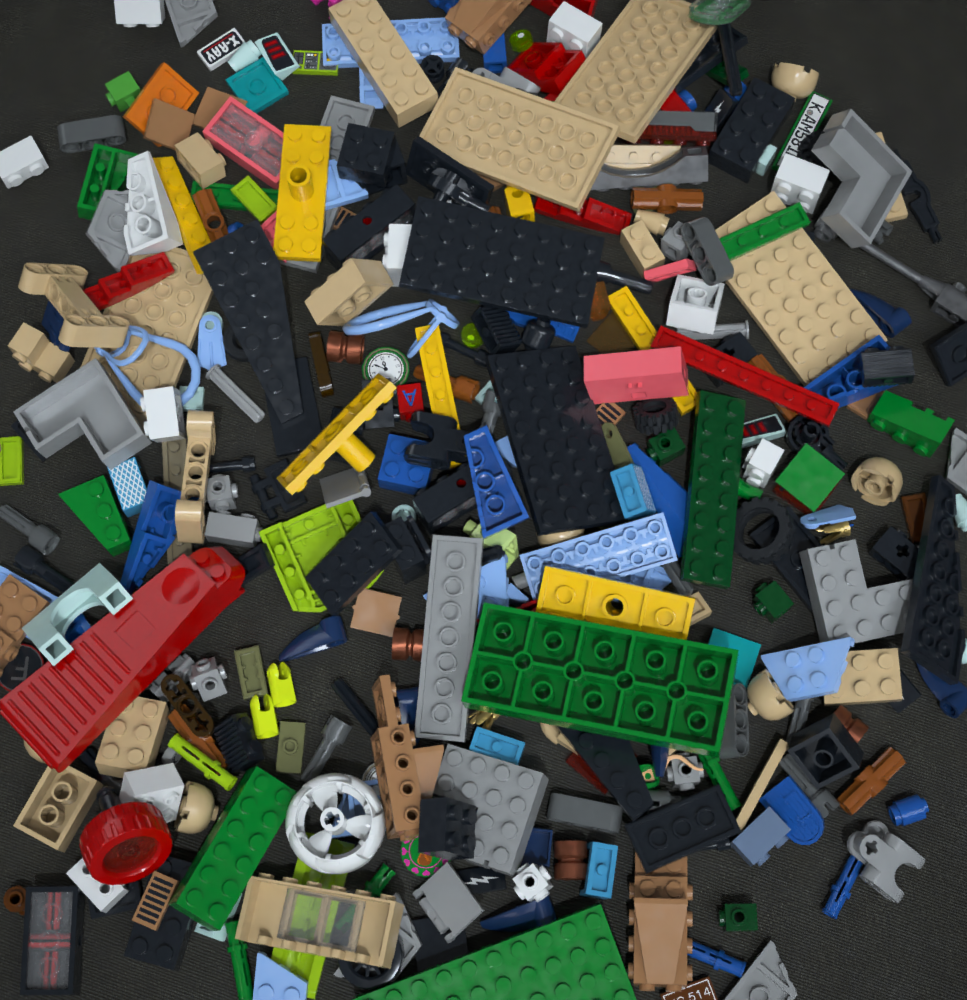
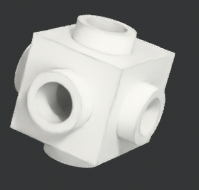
[512,863,554,902]

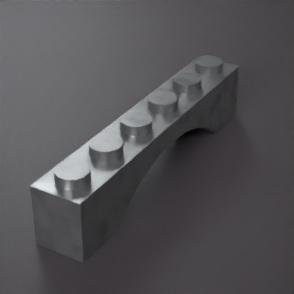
[591,146,708,192]

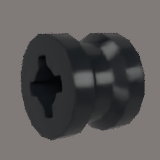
[421,55,444,84]

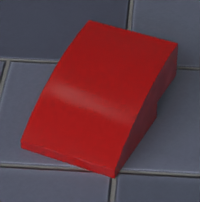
[507,42,586,94]

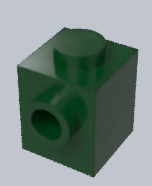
[646,427,686,467]
[752,581,794,624]
[718,903,758,932]

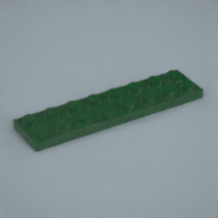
[680,390,746,589]

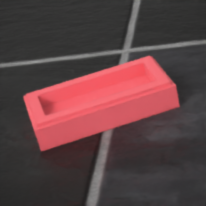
[643,258,697,282]

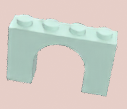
[22,563,133,666]

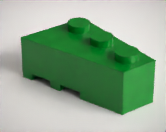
[77,143,139,220]
[867,390,955,458]
[58,475,132,557]

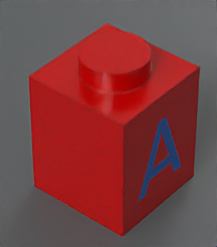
[397,383,424,422]

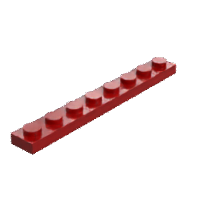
[650,325,840,427]

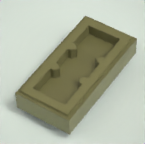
[234,645,269,701]
[276,721,306,775]

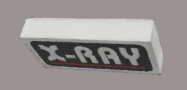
[197,28,244,72]

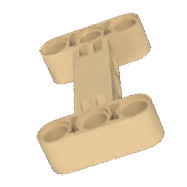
[18,263,130,348]
[175,410,216,544]

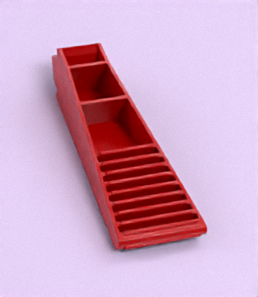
[0,546,245,773]

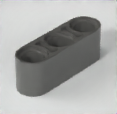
[57,115,126,153]
[681,217,734,286]
[720,683,749,759]
[546,793,623,834]

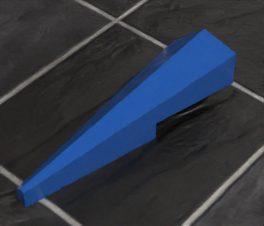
[627,443,688,558]
[120,480,199,595]

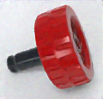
[79,786,173,885]

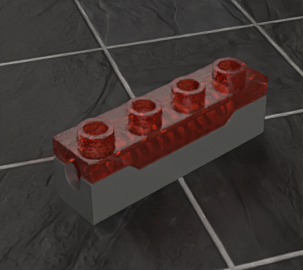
[627,110,718,146]

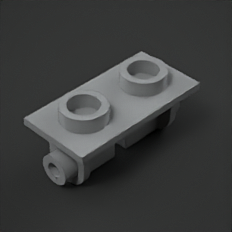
[149,653,196,703]

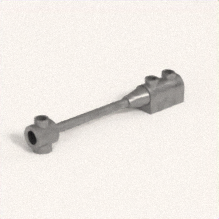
[814,209,967,327]

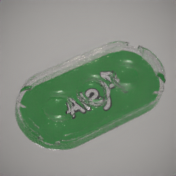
[689,0,751,25]

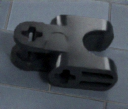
[404,411,471,470]

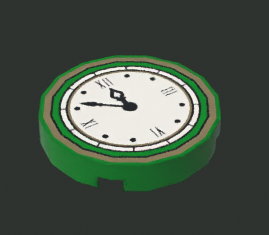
[362,347,410,386]

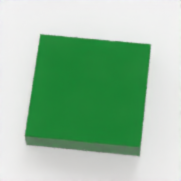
[775,443,845,512]

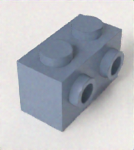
[730,807,791,867]

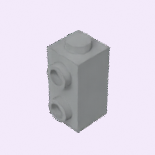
[204,510,263,548]

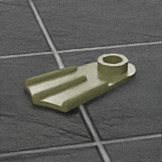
[601,422,634,470]

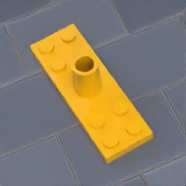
[273,124,332,262]
[276,373,396,495]
[536,565,696,640]

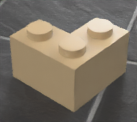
[8,322,75,383]

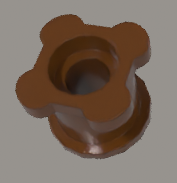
[3,885,26,916]

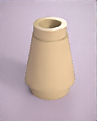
[633,209,670,236]

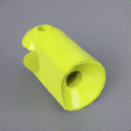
[267,662,297,708]
[250,694,279,739]

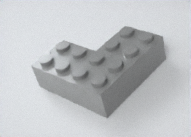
[811,109,912,248]
[13,358,152,470]
[799,539,913,643]
[433,744,549,877]

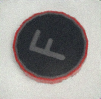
[0,644,46,692]

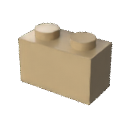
[174,132,226,189]
[620,220,665,279]

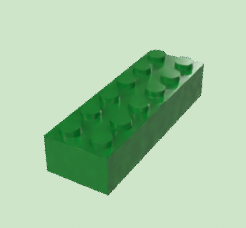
[168,766,297,931]

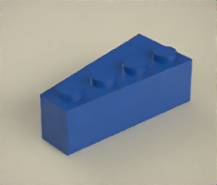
[803,335,898,408]
[464,425,529,539]

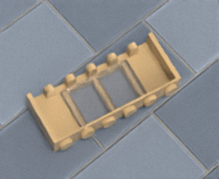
[235,873,404,969]

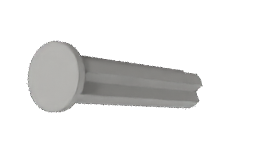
[677,320,749,340]
[205,364,265,423]

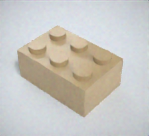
[304,258,394,326]
[823,648,903,706]
[95,697,170,778]
[13,766,103,853]

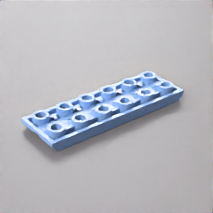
[322,17,460,68]
[519,512,678,600]

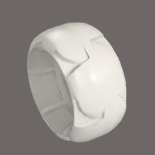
[285,773,386,875]

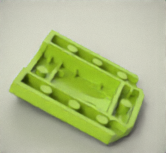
[259,500,384,613]

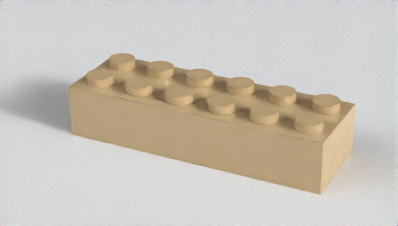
[328,0,438,128]

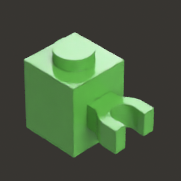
[105,71,141,112]

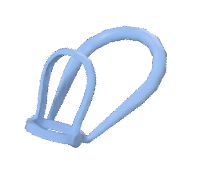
[342,299,460,358]
[94,325,201,406]

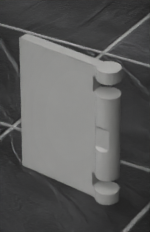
[319,468,371,508]
[412,862,485,943]

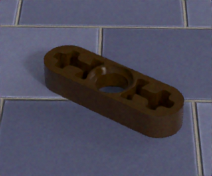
[308,331,335,398]
[161,674,215,738]

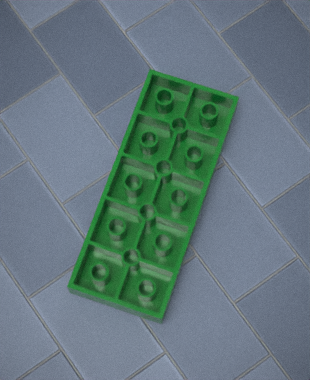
[461,602,739,758]
[352,903,637,1000]

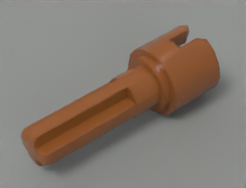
[413,365,480,404]

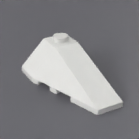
[124,151,183,256]

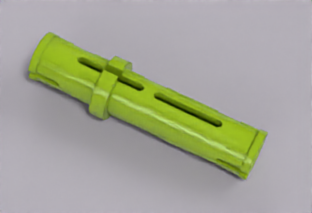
[168,733,238,791]

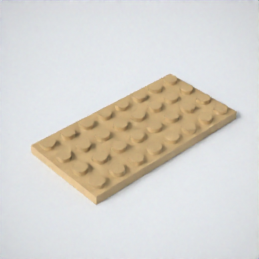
[554,0,719,143]
[420,67,621,212]
[715,191,888,387]
[80,247,214,429]

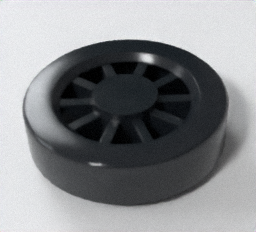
[337,927,404,989]

